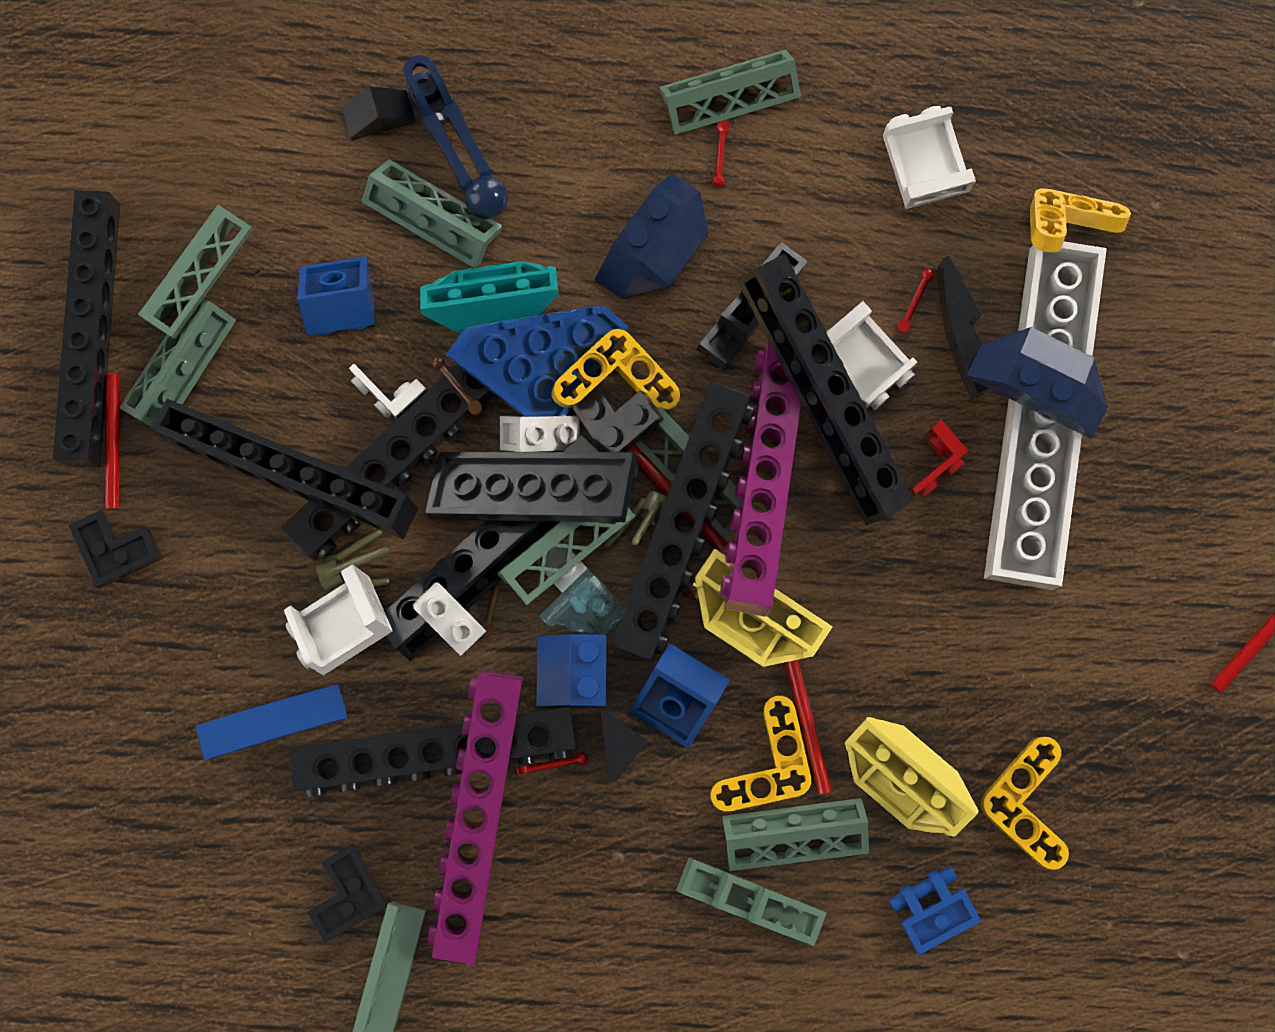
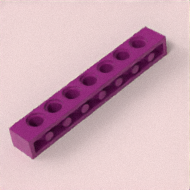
[720,341,801,617]
[427,670,523,965]

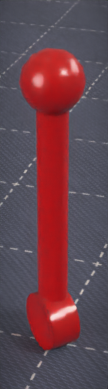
[712,120,730,188]
[897,269,934,333]
[515,752,588,775]

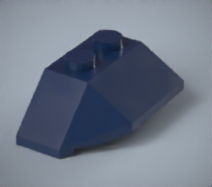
[595,173,709,299]
[965,327,1108,439]

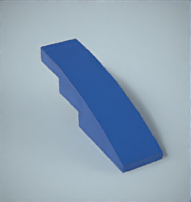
[195,684,348,760]

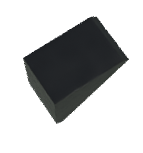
[342,86,416,140]
[601,710,647,782]

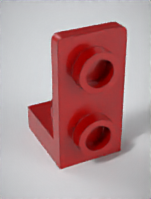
[910,420,968,498]

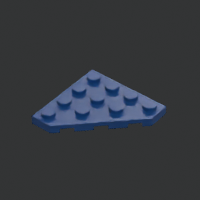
[446,305,628,417]

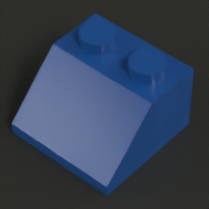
[297,256,375,335]
[536,634,607,707]
[629,644,730,748]

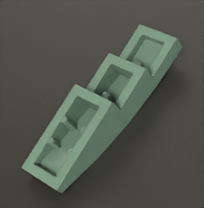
[676,857,827,946]

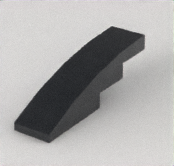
[696,242,808,370]
[937,256,989,400]

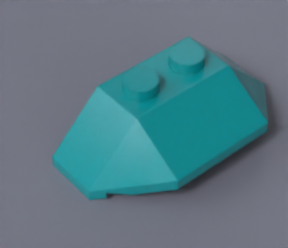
[420,261,559,334]

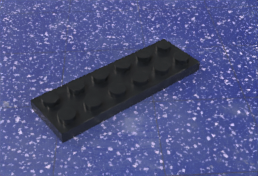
[425,452,637,523]

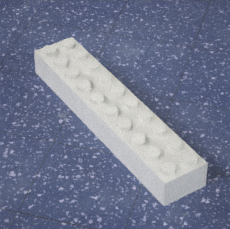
[984,242,1107,590]

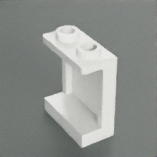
[883,106,976,209]
[827,301,918,410]
[284,564,393,675]

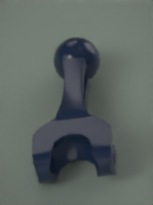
[403,55,508,219]

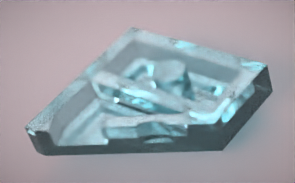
[539,568,625,635]

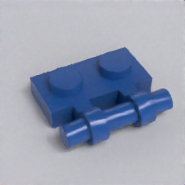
[888,866,981,955]

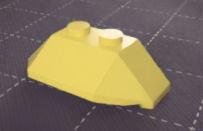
[695,549,833,667]
[845,717,979,837]

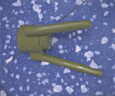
[604,491,667,548]
[316,530,390,590]

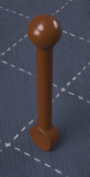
[432,357,482,415]
[481,579,502,637]

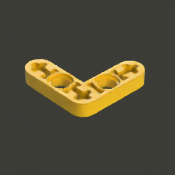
[1030,188,1131,253]
[551,329,680,412]
[710,696,811,811]
[980,737,1069,870]

